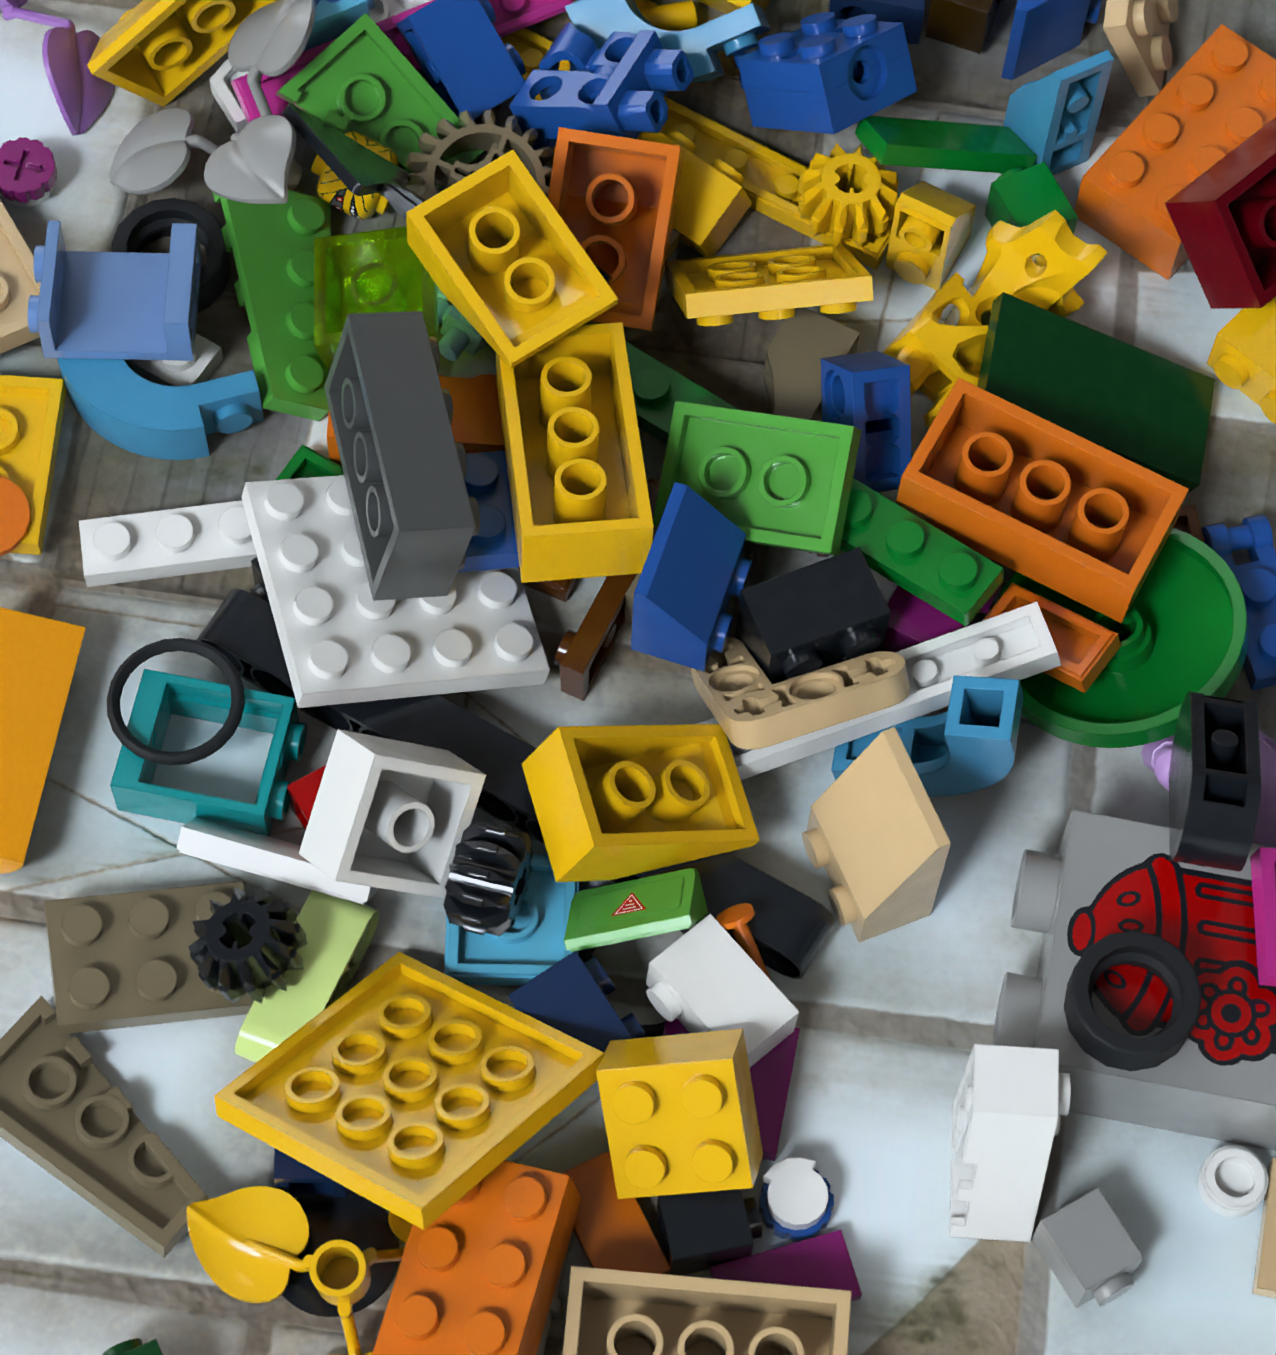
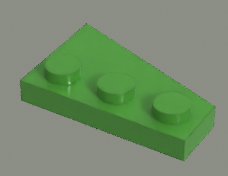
[275,13,483,191]

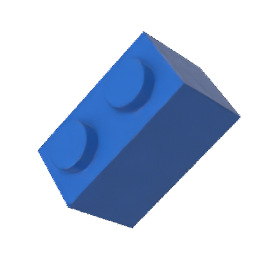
[396,0,526,119]

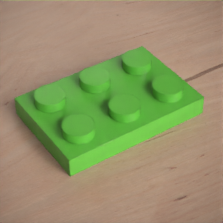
[653,401,862,556]

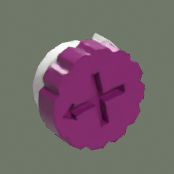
[0,138,57,207]

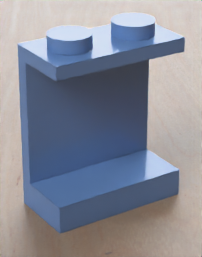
[28,221,202,361]

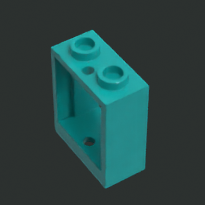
[110,669,307,837]

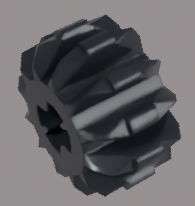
[443,820,534,936]
[188,886,307,1004]

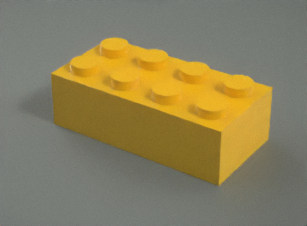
[496,322,654,583]

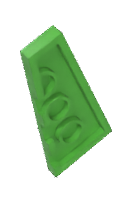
[212,190,331,421]

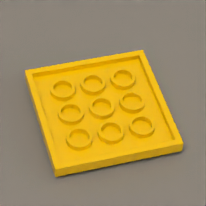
[214,952,604,1230]

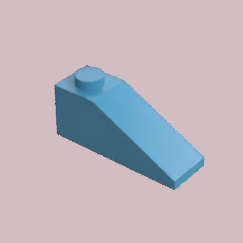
[1003,50,1114,175]

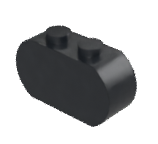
[1169,691,1261,872]

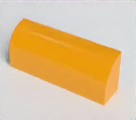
[0,607,86,874]

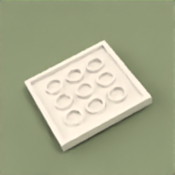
[241,475,550,708]

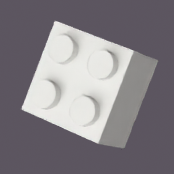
[298,729,486,899]

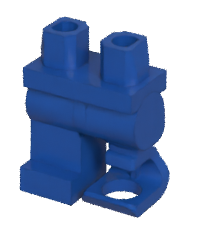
[509,22,694,150]

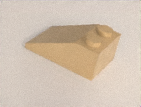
[802,727,951,943]

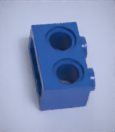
[821,351,912,492]

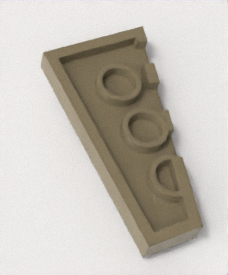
[0,995,208,1258]

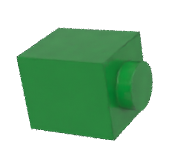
[984,162,1078,258]

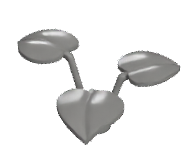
[109,0,316,204]

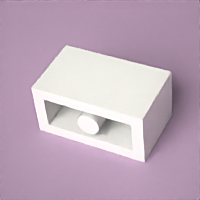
[646,914,799,1068]

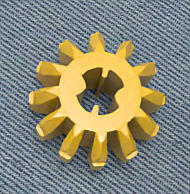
[798,143,899,247]

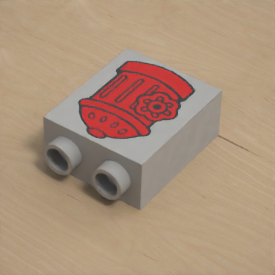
[992,810,1276,1151]

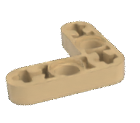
[691,637,911,749]

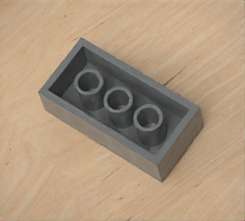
[324,311,480,601]

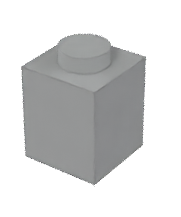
[1032,1188,1144,1308]

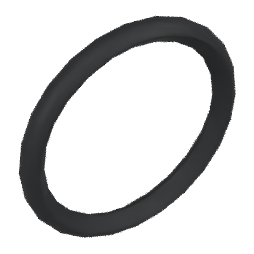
[107,638,245,765]

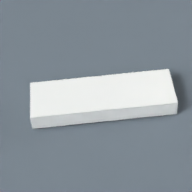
[176,817,378,904]

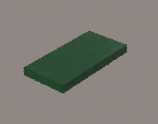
[977,292,1215,493]

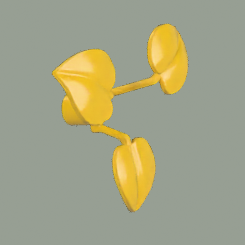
[186,1186,412,1355]

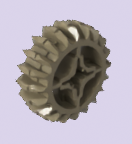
[406,109,553,200]

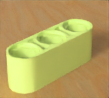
[235,890,380,1063]

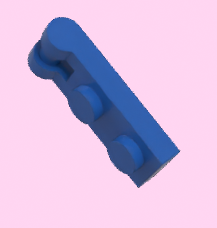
[1202,514,1276,691]

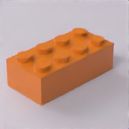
[1074,24,1276,281]
[896,378,1189,623]
[372,1160,582,1355]

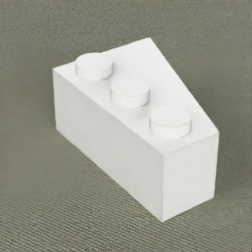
[949,1044,1071,1242]

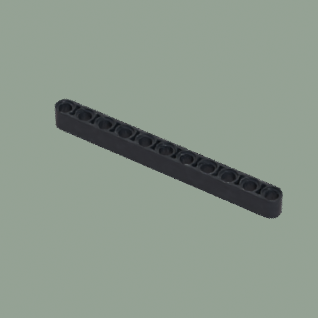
[197,588,835,979]

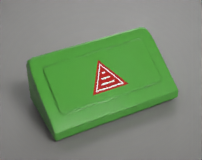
[564,868,708,952]

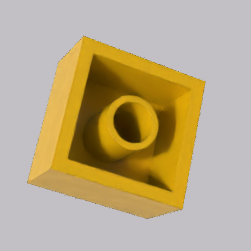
[596,1028,763,1199]

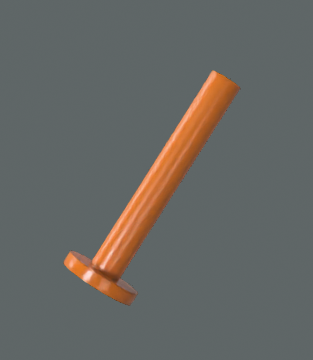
[716,903,771,980]

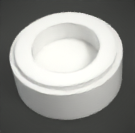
[1197,1145,1269,1217]

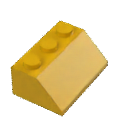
[87,0,279,107]

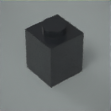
[656,1189,762,1276]

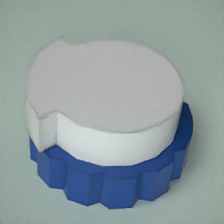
[759,1157,834,1242]

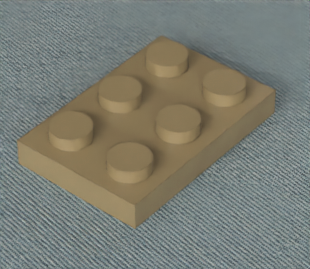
[44,881,254,1035]

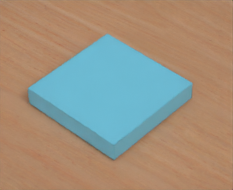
[444,855,579,986]

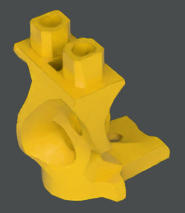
[883,210,1108,428]

